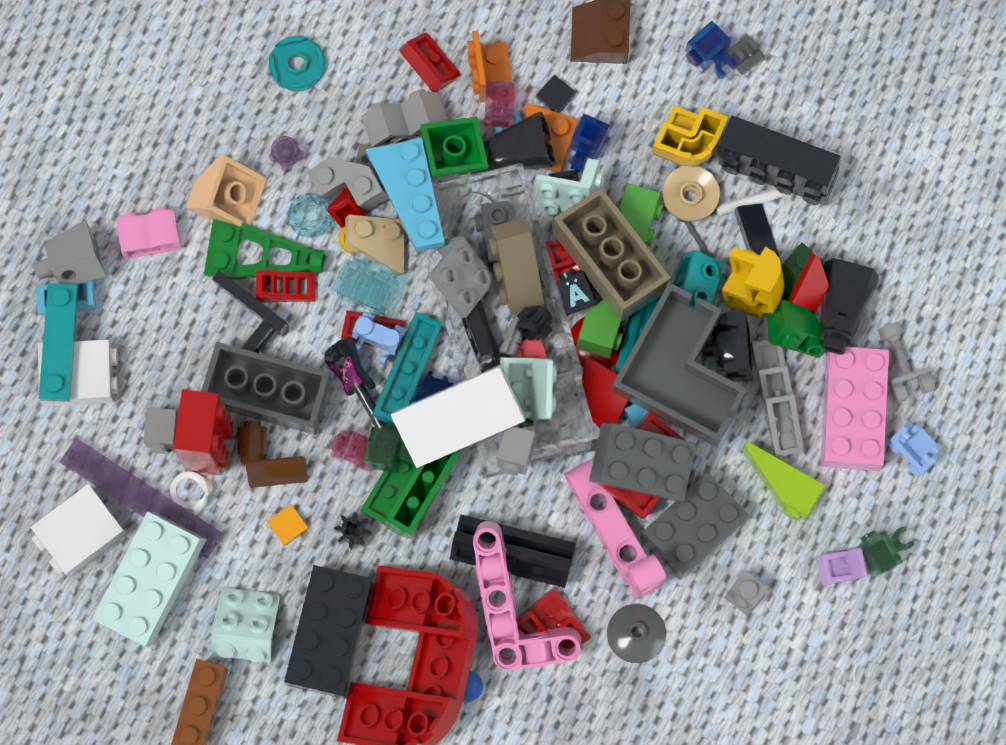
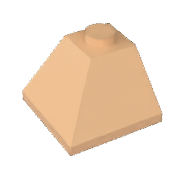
[186,155,267,227]

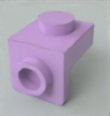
[816,548,867,586]

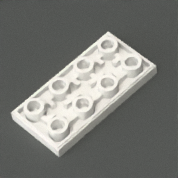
[391,365,526,468]

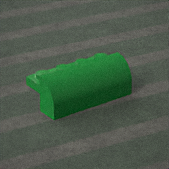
[360,440,465,539]

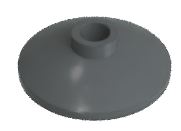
[607,604,666,663]

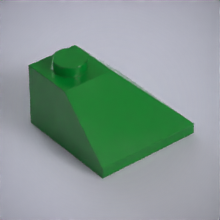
[419,116,489,178]

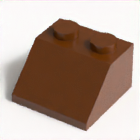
[570,0,630,64]

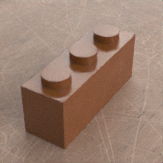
[171,659,229,745]

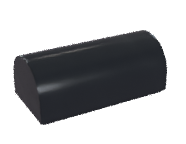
[461,299,500,363]

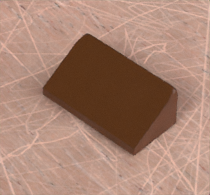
[245,456,308,488]

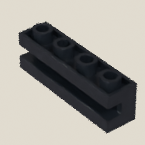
[449,514,576,588]

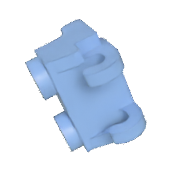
[352,311,407,365]
[888,421,944,477]

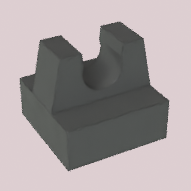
[725,35,765,75]

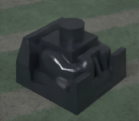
[702,310,753,382]

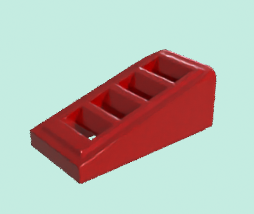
[256,270,316,303]

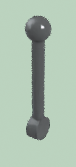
[679,219,715,258]

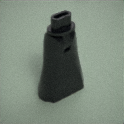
[459,112,556,176]
[820,258,879,355]

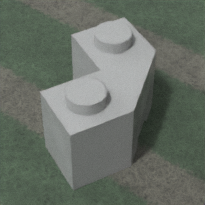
[361,89,448,147]
[307,157,389,211]

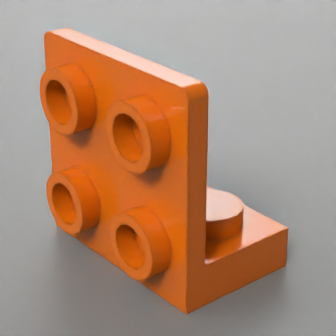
[467,30,514,103]

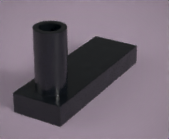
[212,270,290,353]

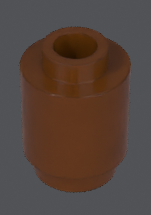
[237,421,267,464]

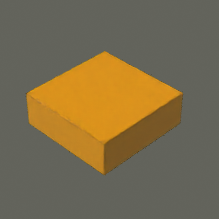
[267,504,308,546]

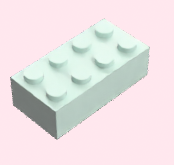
[92,511,207,647]

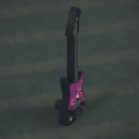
[324,337,398,460]

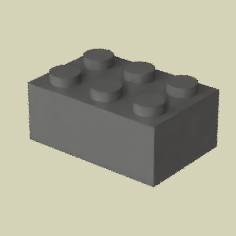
[589,423,696,502]
[641,472,749,580]

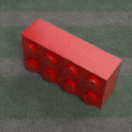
[173,389,234,475]

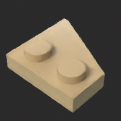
[345,215,404,275]

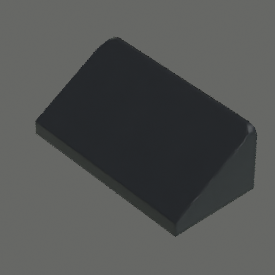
[734,203,780,257]

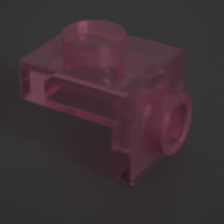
[485,81,515,127]
[330,430,382,472]

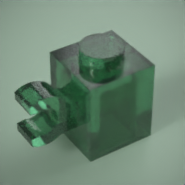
[364,424,414,473]
[856,527,914,579]

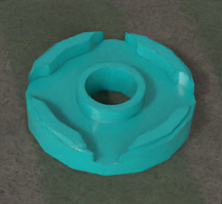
[269,36,325,92]

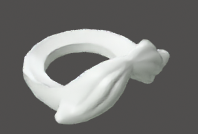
[170,471,213,517]

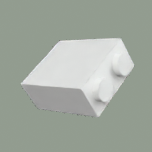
[38,340,119,406]
[30,484,127,578]

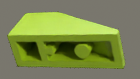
[742,441,825,521]

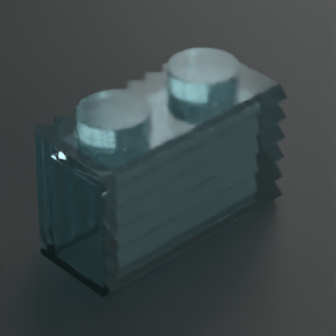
[331,258,400,317]

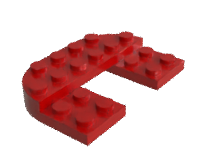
[337,566,477,745]

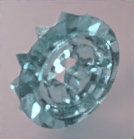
[288,193,333,239]

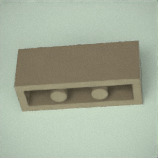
[488,218,545,315]

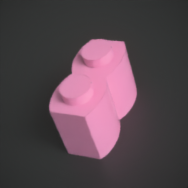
[116,207,181,259]

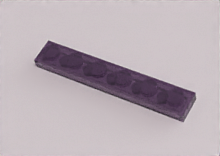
[59,438,224,559]

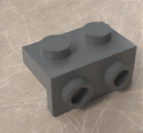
[474,201,512,267]

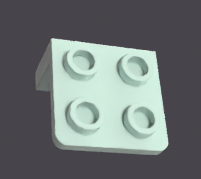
[534,158,606,215]
[500,357,557,419]
[211,587,280,663]

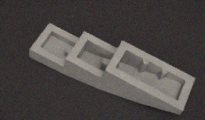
[751,339,805,457]

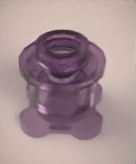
[269,136,304,172]

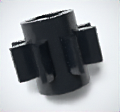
[517,305,553,341]
[334,512,372,551]

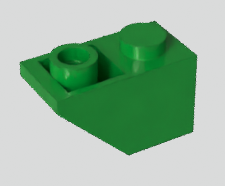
[766,299,826,358]

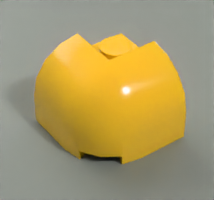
[652,105,729,167]
[722,247,785,318]

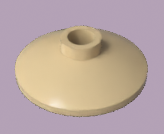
[662,166,720,221]

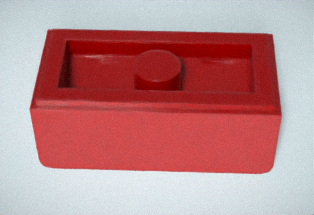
[400,32,461,92]

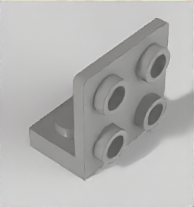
[429,236,496,318]

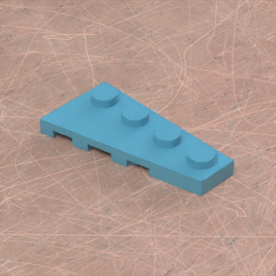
[365,138,445,252]

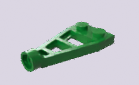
[204,219,325,280]

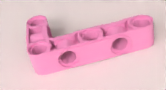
[564,460,666,600]
[473,521,581,670]

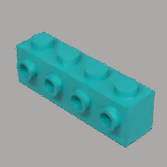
[673,250,725,309]

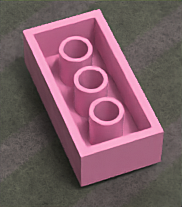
[820,347,889,471]

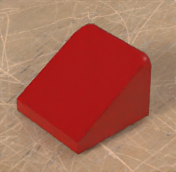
[326,187,367,228]

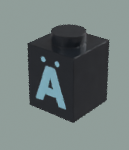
[554,269,596,316]

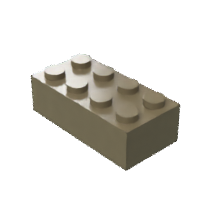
[552,187,671,322]

